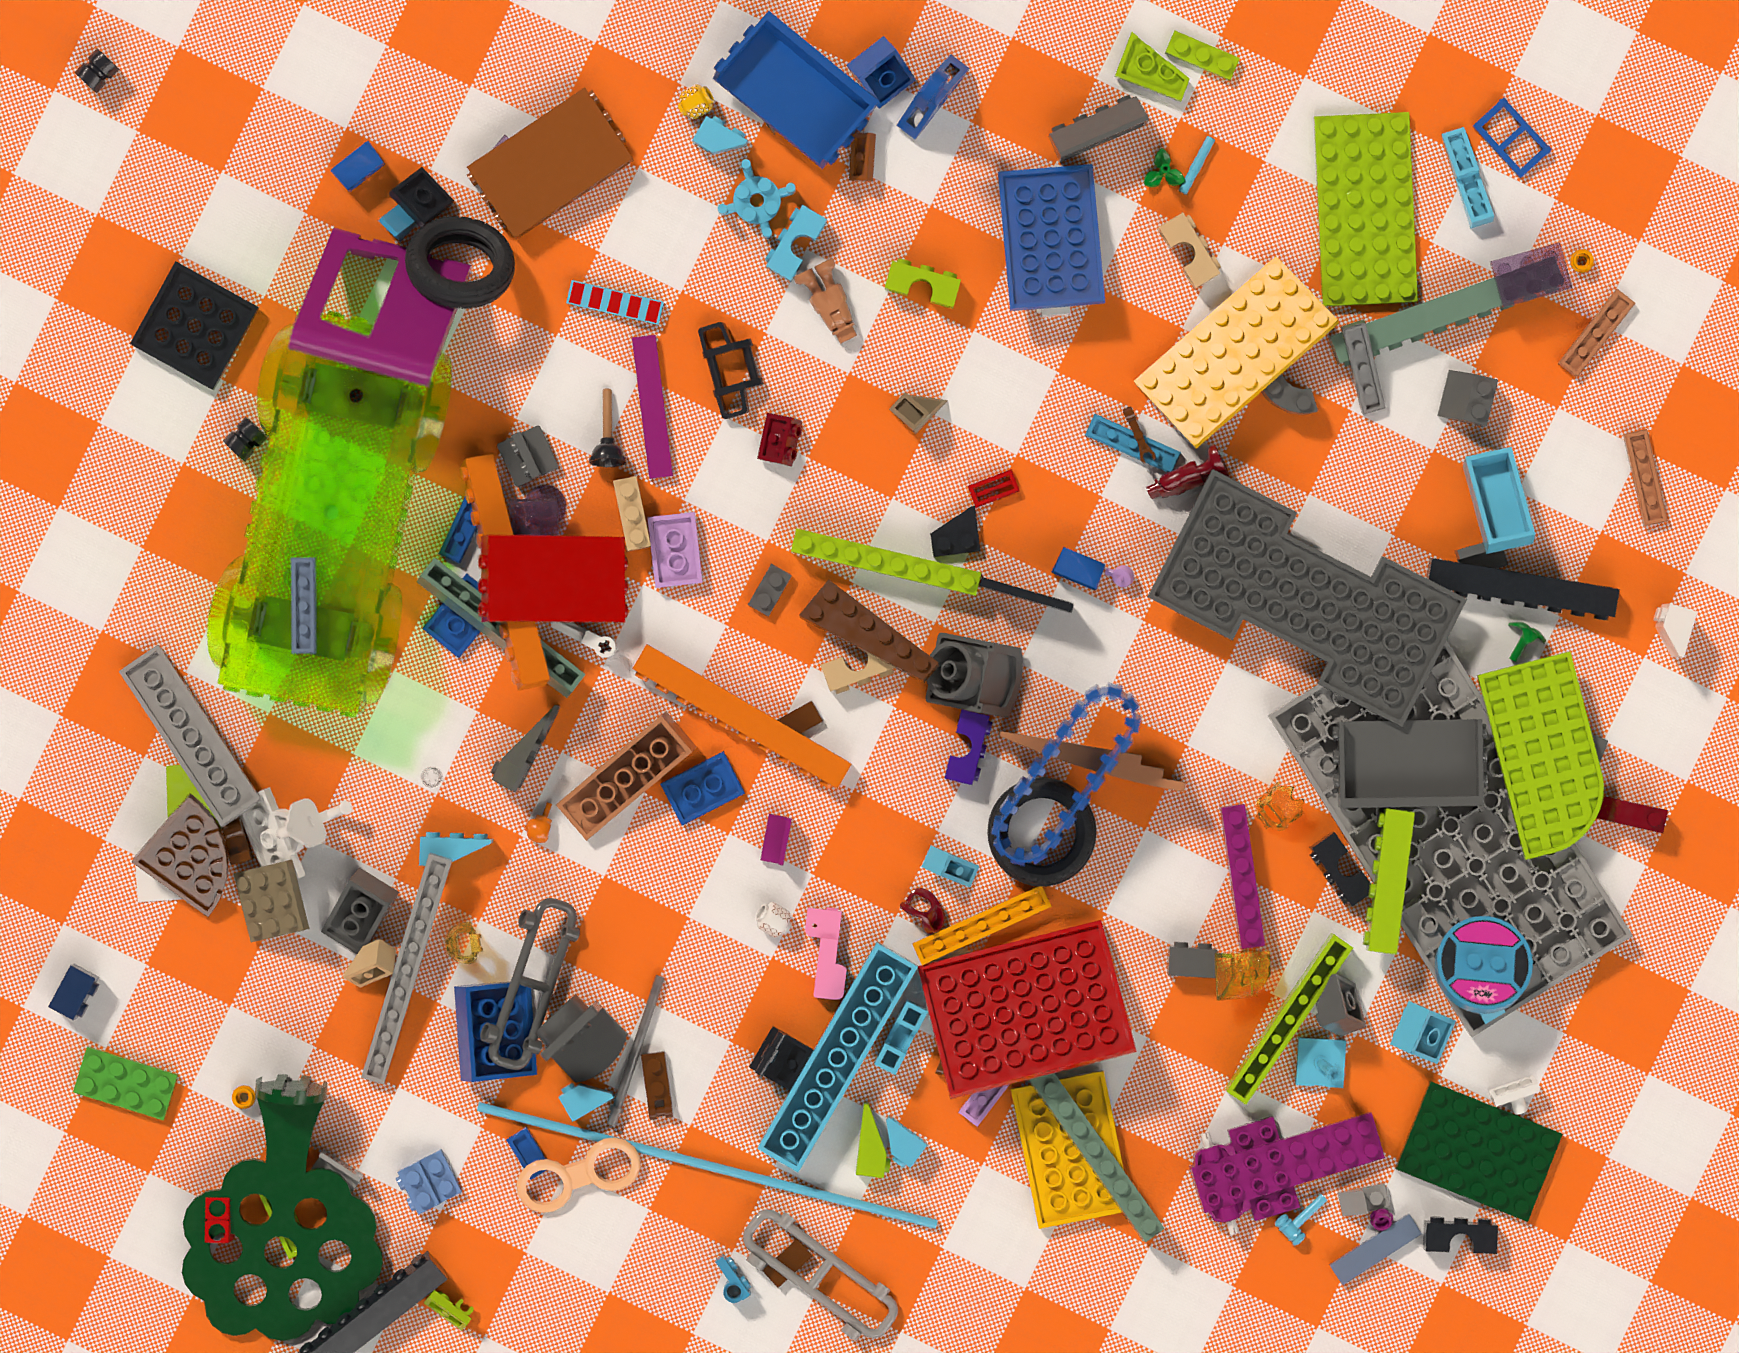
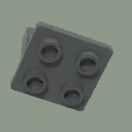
[497,425,559,487]

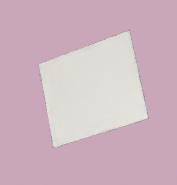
[134,848,182,902]

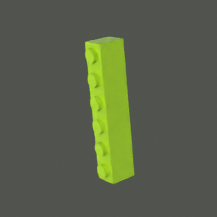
[1363,808,1415,955]

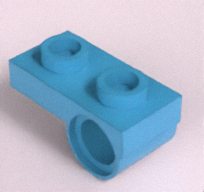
[715,1253,752,1303]

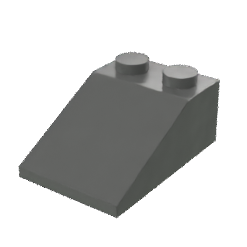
[321,867,400,954]

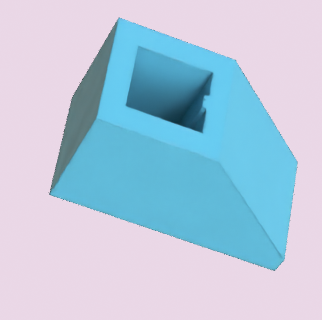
[692,115,748,155]

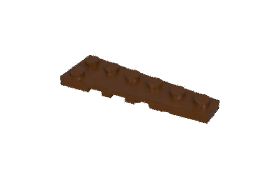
[799,580,939,683]

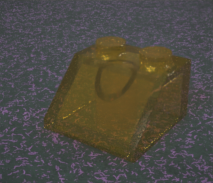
[1215,950,1271,1001]

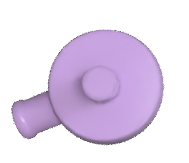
[1105,565,1134,587]

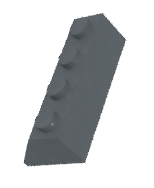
[1048,95,1149,162]

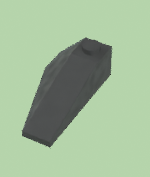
[491,705,561,793]

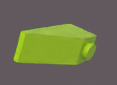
[856,1102,891,1178]

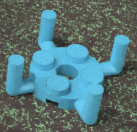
[718,159,796,239]

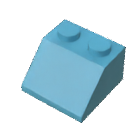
[1390,1001,1456,1064]

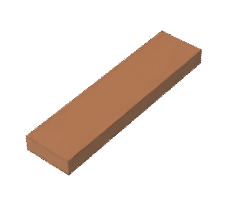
[1557,289,1635,378]
[1623,429,1668,527]

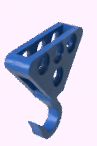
[896,54,970,140]

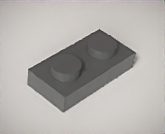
[748,564,792,617]

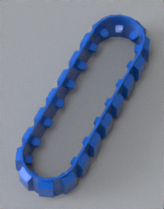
[991,682,1141,866]

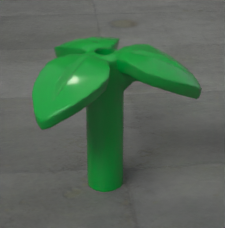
[1144,148,1185,188]
[1508,622,1546,662]

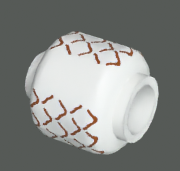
[755,902,792,937]

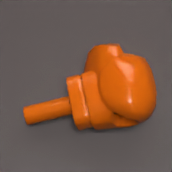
[524,802,552,843]

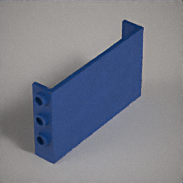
[712,11,879,169]

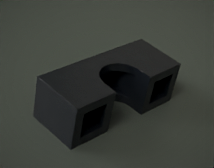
[1309,831,1371,907]
[1423,1216,1498,1254]

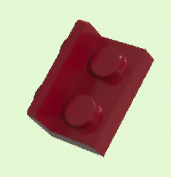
[757,413,802,467]

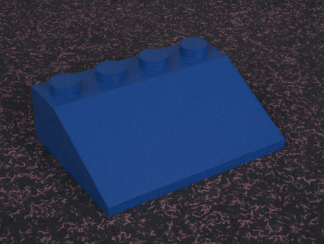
[454,981,537,1082]

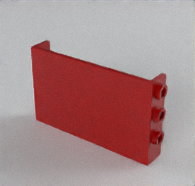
[478,535,628,623]

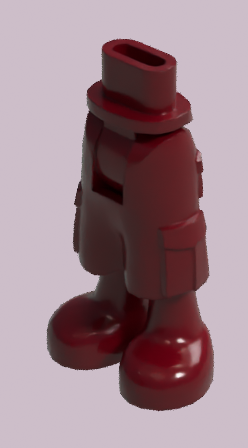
[1146,444,1230,499]

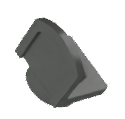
[926,633,1023,718]
[535,994,628,1083]

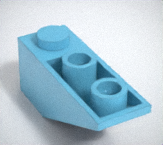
[419,832,493,866]

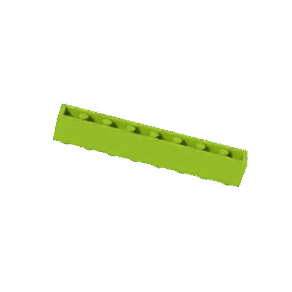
[791,528,982,596]
[1225,933,1354,1105]

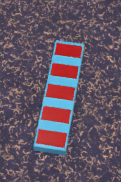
[566,280,664,325]

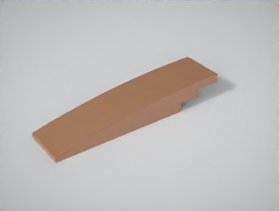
[999,731,1186,792]

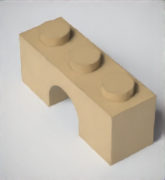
[1157,213,1221,290]
[613,476,651,552]
[821,652,895,694]

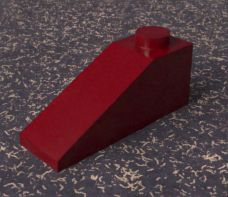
[1596,796,1668,833]

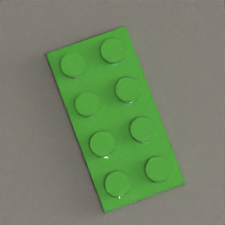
[73,1046,179,1120]

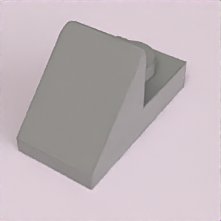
[1338,1183,1390,1216]

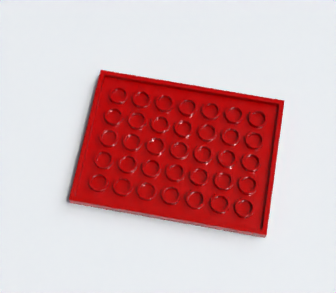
[918,920,1137,1099]

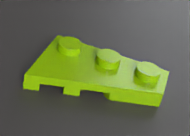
[1115,32,1190,102]

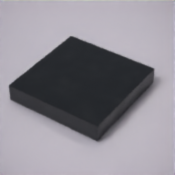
[389,167,454,228]

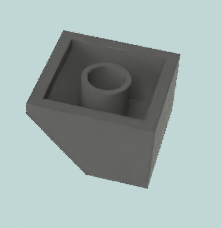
[1437,370,1498,427]
[1316,973,1366,1036]

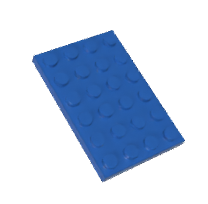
[998,164,1105,311]

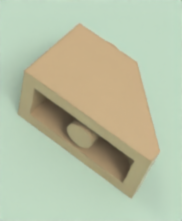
[343,939,396,988]

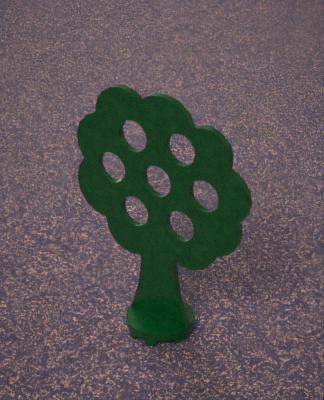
[182,1074,383,1341]

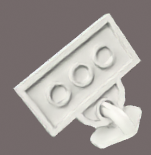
[240,787,353,879]

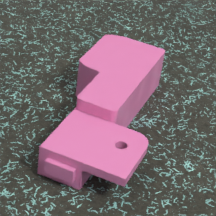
[805,907,847,1000]

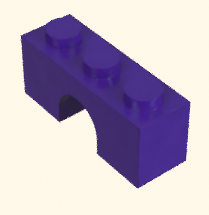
[944,709,993,785]

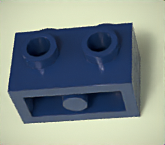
[48,964,100,1020]

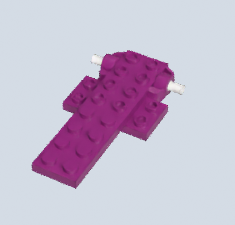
[1189,1112,1385,1235]

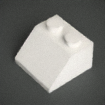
[1654,603,1697,658]

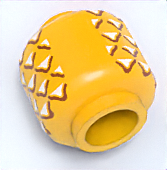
[678,84,715,120]

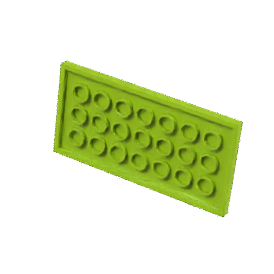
[1314,112,1418,306]

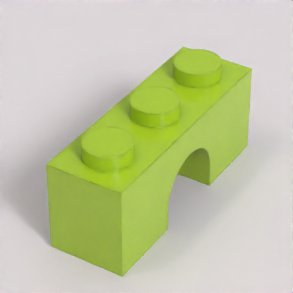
[885,258,961,309]

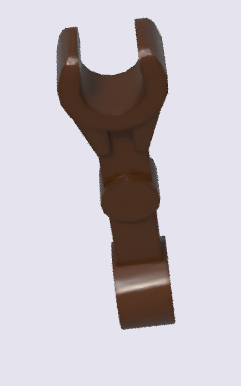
[1123,406,1156,465]

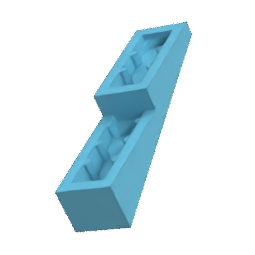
[1441,127,1494,229]

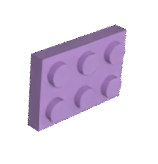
[647,512,703,588]

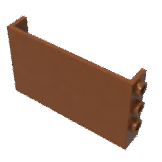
[466,87,634,240]

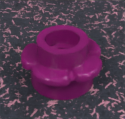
[1370,1208,1393,1231]

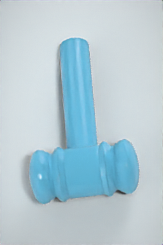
[1275,1194,1327,1246]

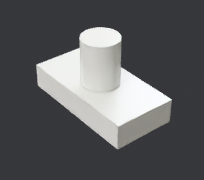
[1488,1075,1541,1114]

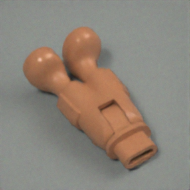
[793,258,857,344]

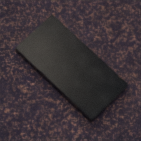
[979,578,1074,613]

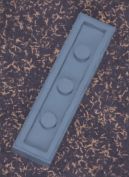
[291,558,317,654]
[1329,1213,1422,1285]

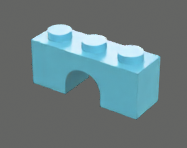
[765,205,827,282]
[874,999,928,1075]

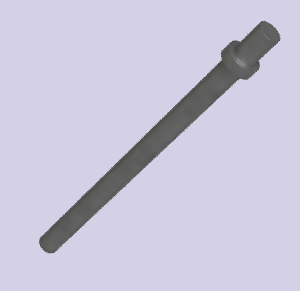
[607,975,665,1126]

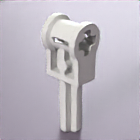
[551,622,617,658]

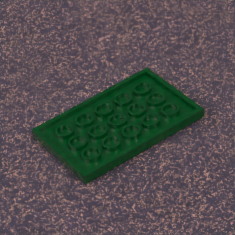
[1395,1081,1563,1222]

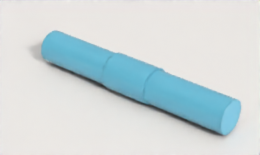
[1178,136,1215,195]

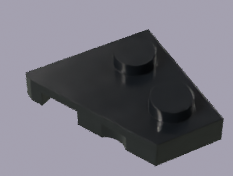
[930,506,980,557]

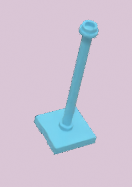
[1295,1037,1346,1088]

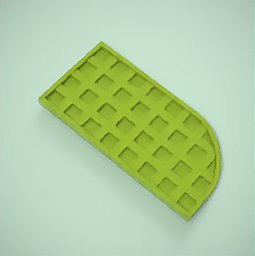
[1477,651,1604,860]

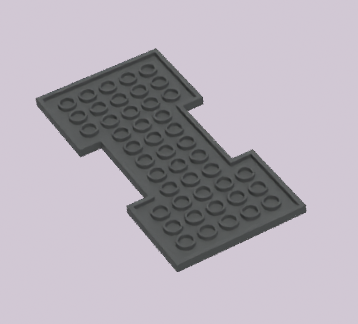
[1147,469,1467,727]

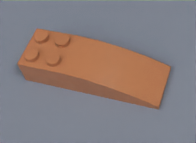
[556,711,697,841]

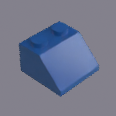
[846,36,916,109]

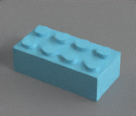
[1463,447,1536,554]

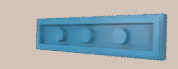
[1085,414,1181,473]

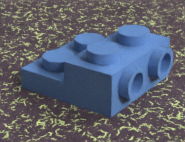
[396,1149,462,1215]

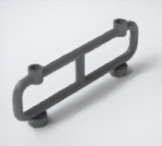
[480,898,580,1070]

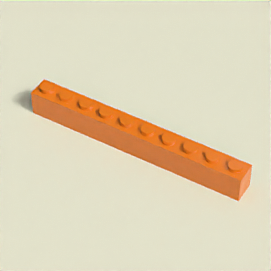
[459,454,550,691]
[632,644,852,790]

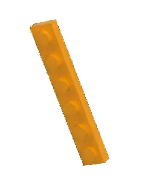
[912,886,1052,965]

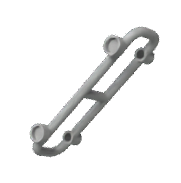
[743,1209,898,1341]

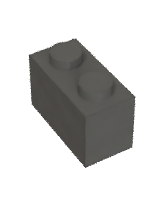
[1167,942,1217,978]

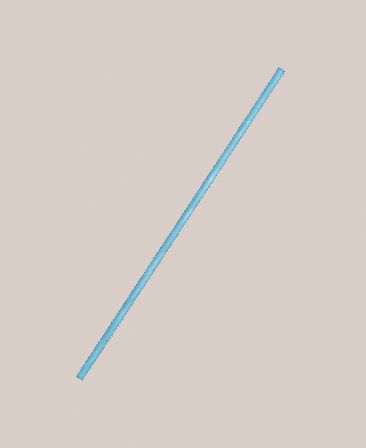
[477,1102,938,1229]

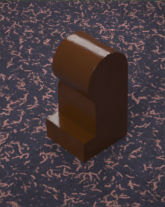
[222,817,254,865]

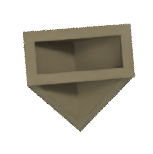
[889,392,948,435]

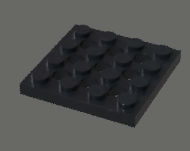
[130,261,259,390]

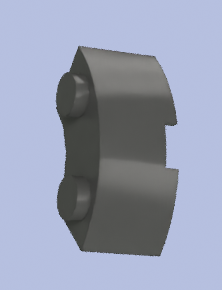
[1261,374,1318,415]

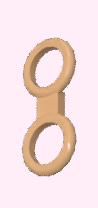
[516,1137,641,1213]

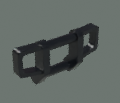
[698,322,764,419]

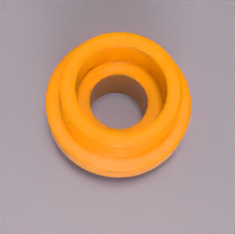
[1570,249,1594,273]
[232,1085,256,1109]

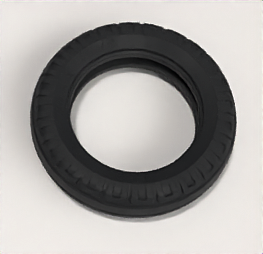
[405,216,515,309]
[987,777,1097,887]

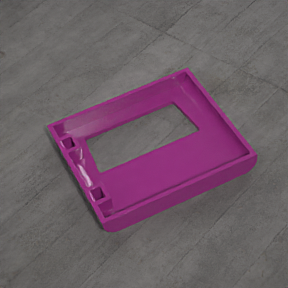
[288,228,472,387]

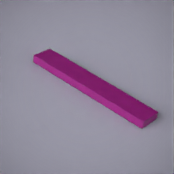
[632,335,673,479]

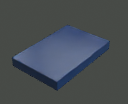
[422,573,480,658]
[660,751,745,826]

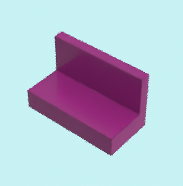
[760,814,792,865]

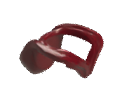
[900,888,945,934]

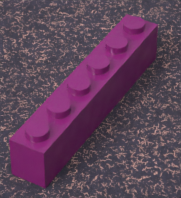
[1219,803,1265,949]

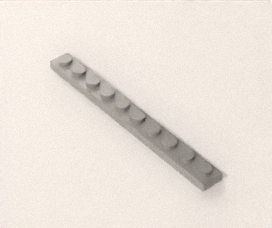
[361,853,453,1085]

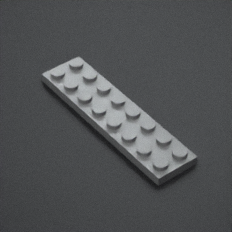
[119,645,262,827]

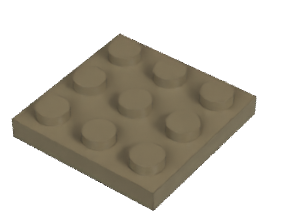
[234,859,310,942]

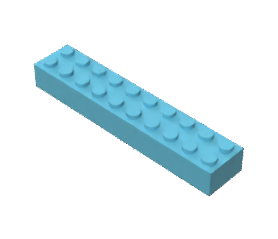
[757,942,918,1172]

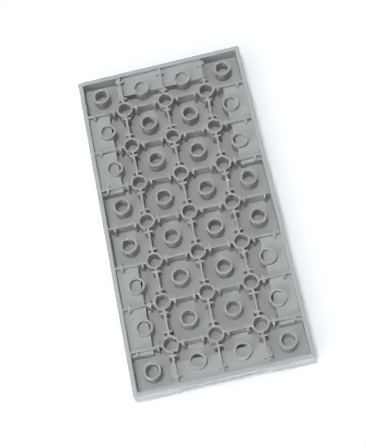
[1268,641,1633,1037]

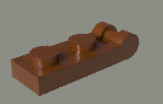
[641,1051,674,1120]

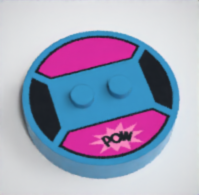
[1435,916,1533,1014]

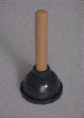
[589,388,627,467]

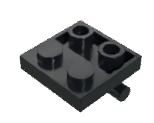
[749,1026,814,1091]

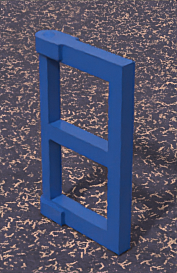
[1472,97,1552,178]

